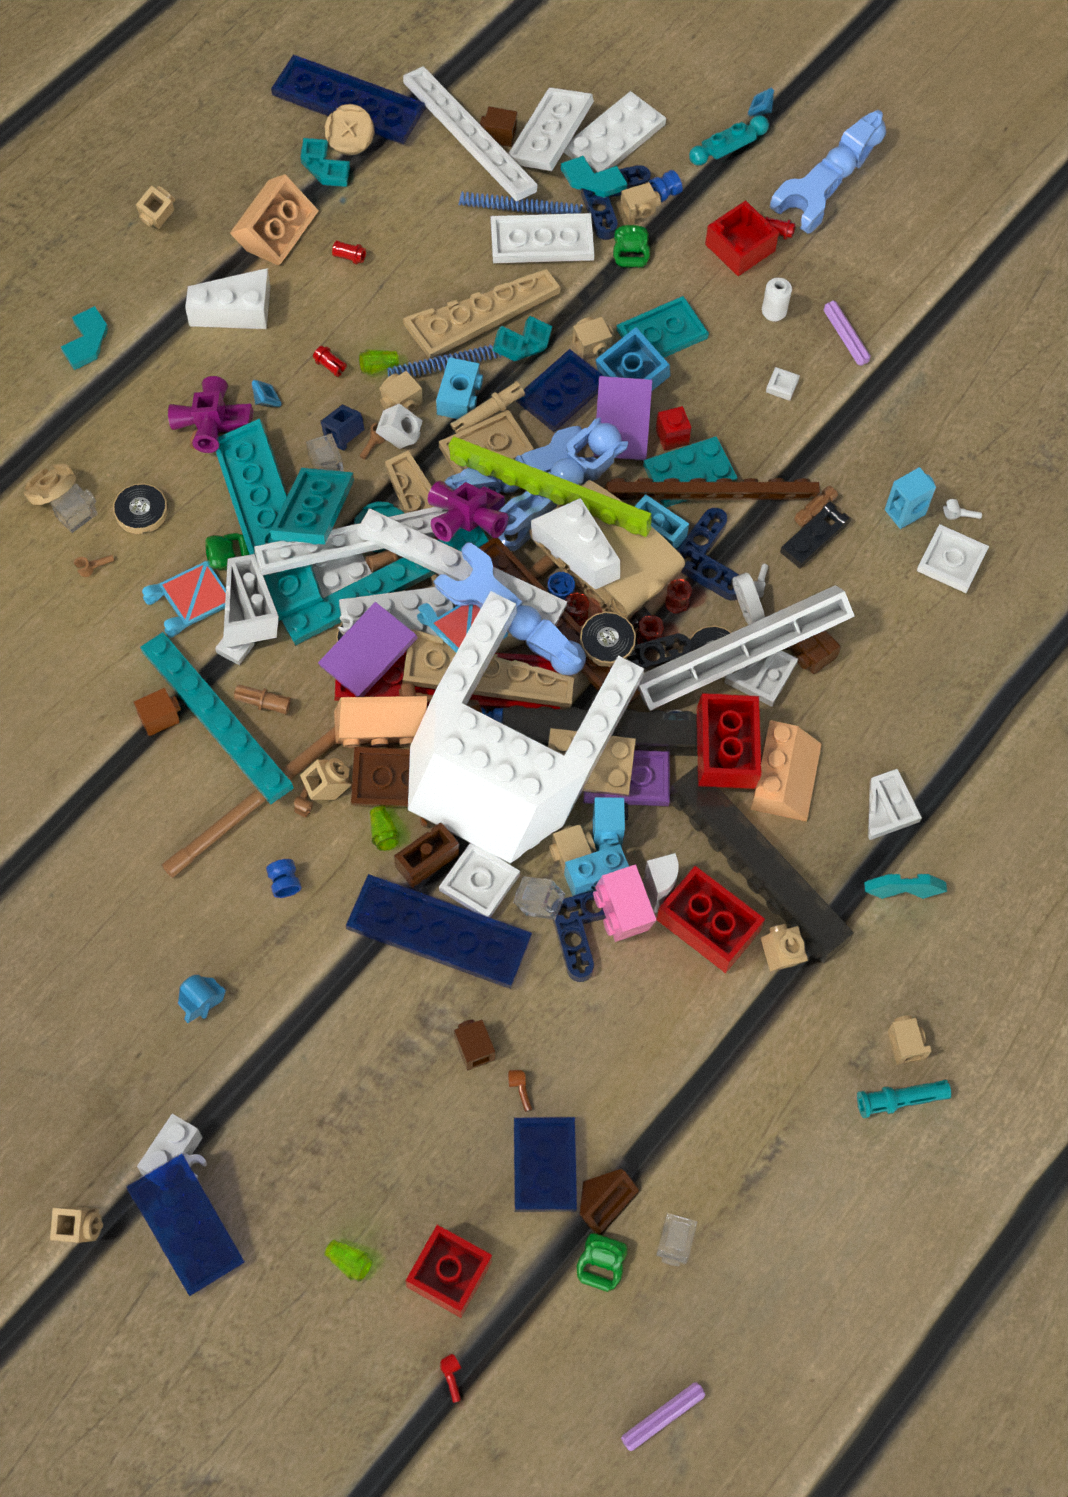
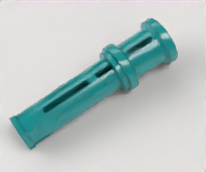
[857,1079,951,1119]

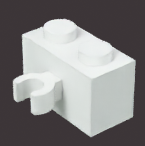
[137,1114,207,1190]

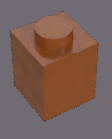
[134,688,181,736]

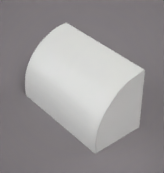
[643,853,679,913]

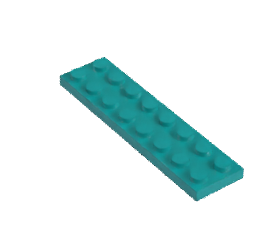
[216,418,324,621]

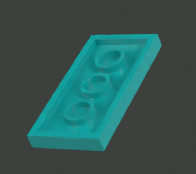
[271,468,354,544]

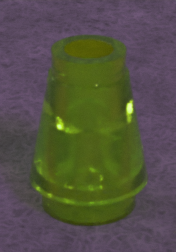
[359,349,399,375]
[369,806,400,851]
[324,1239,373,1282]

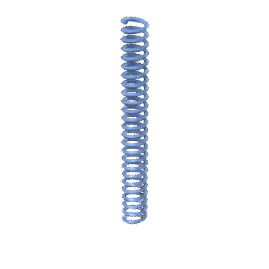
[458,191,583,215]
[387,345,502,378]

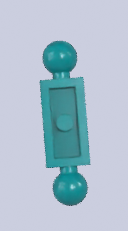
[689,115,769,166]

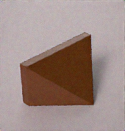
[580,1169,639,1234]

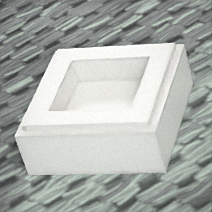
[766,367,800,401]

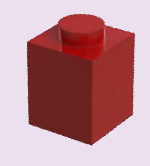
[656,406,692,451]

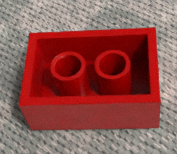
[697,693,762,789]
[656,866,765,974]

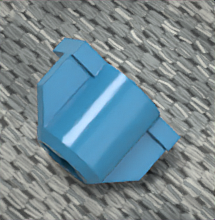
[178,975,226,1023]

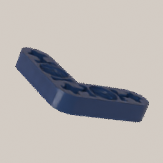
[581,165,651,240]
[677,508,739,601]
[552,891,606,982]

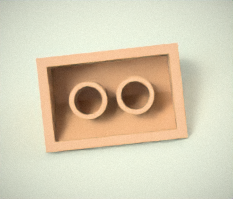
[230,174,319,265]
[334,696,427,748]
[751,720,821,822]

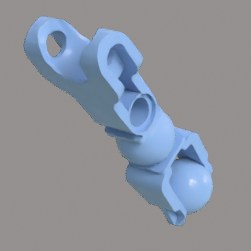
[770,110,886,234]
[498,418,628,551]
[445,426,597,494]
[433,543,586,676]

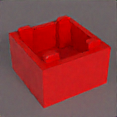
[705,200,779,276]

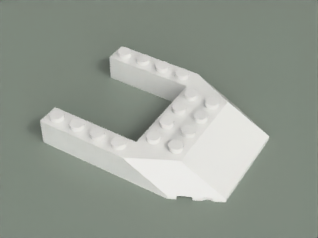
[408,591,644,864]

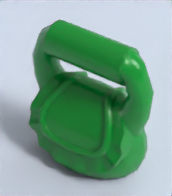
[613,225,650,267]
[205,533,249,571]
[576,1233,628,1292]

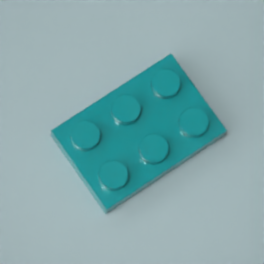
[643,436,738,508]

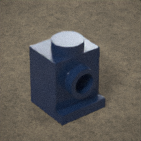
[320,404,365,451]

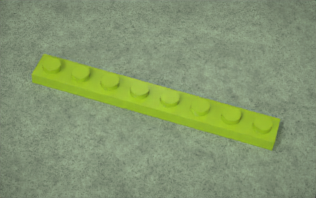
[449,436,652,537]

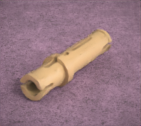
[450,381,525,433]

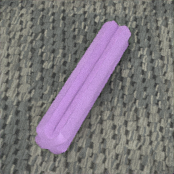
[824,301,871,366]
[621,1382,705,1451]

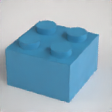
[595,327,671,391]

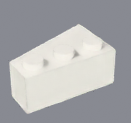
[185,268,271,329]
[531,498,620,590]
[223,554,279,648]

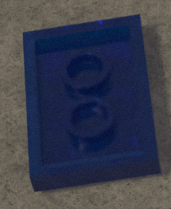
[516,349,605,432]
[514,1117,577,1212]

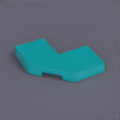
[300,138,350,187]
[561,155,627,198]
[61,306,108,370]
[492,316,553,361]
[864,874,947,899]

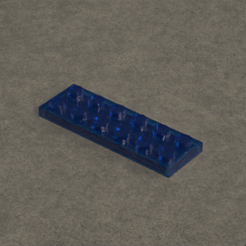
[271,54,425,144]
[346,874,532,989]

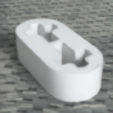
[732,573,765,625]

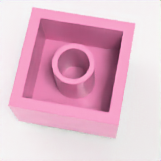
[593,864,656,942]

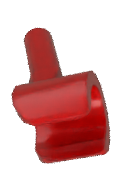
[440,1354,461,1403]

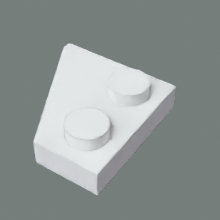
[724,650,798,707]
[868,769,922,840]

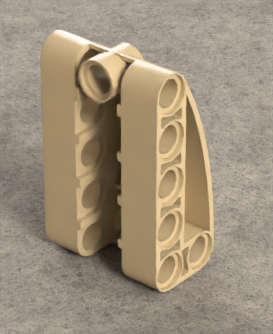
[529,480,685,620]

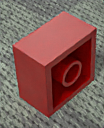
[405,1224,492,1318]

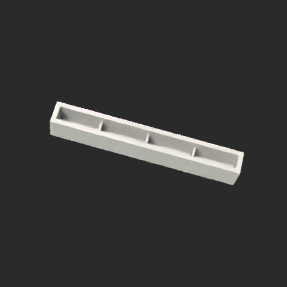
[637,585,855,710]

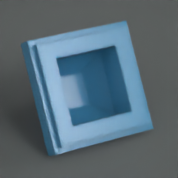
[748,88,774,117]
[252,380,282,407]

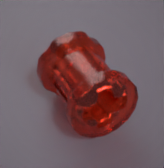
[665,579,692,614]
[565,593,589,626]
[637,615,663,650]

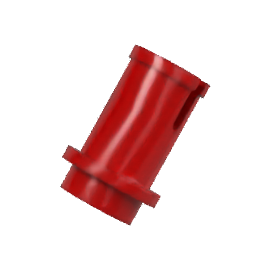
[765,216,796,240]
[332,240,366,264]
[313,345,347,377]

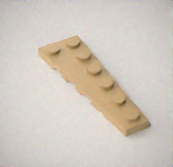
[403,269,560,359]
[385,450,440,587]
[402,629,574,708]

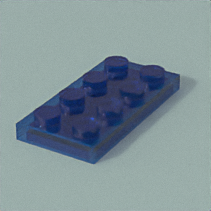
[126,1152,245,1296]

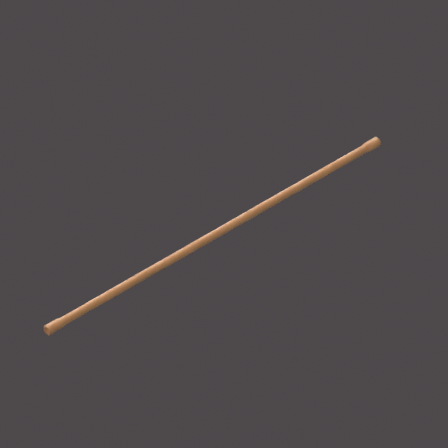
[162,477,643,878]

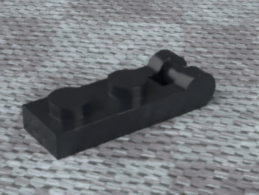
[780,501,851,569]

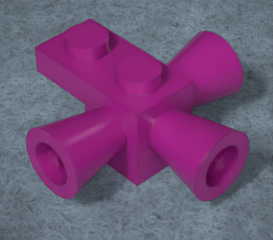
[168,376,254,453]
[428,480,508,542]

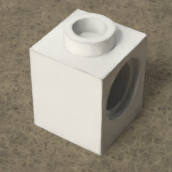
[376,404,423,449]

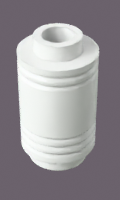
[762,278,792,322]

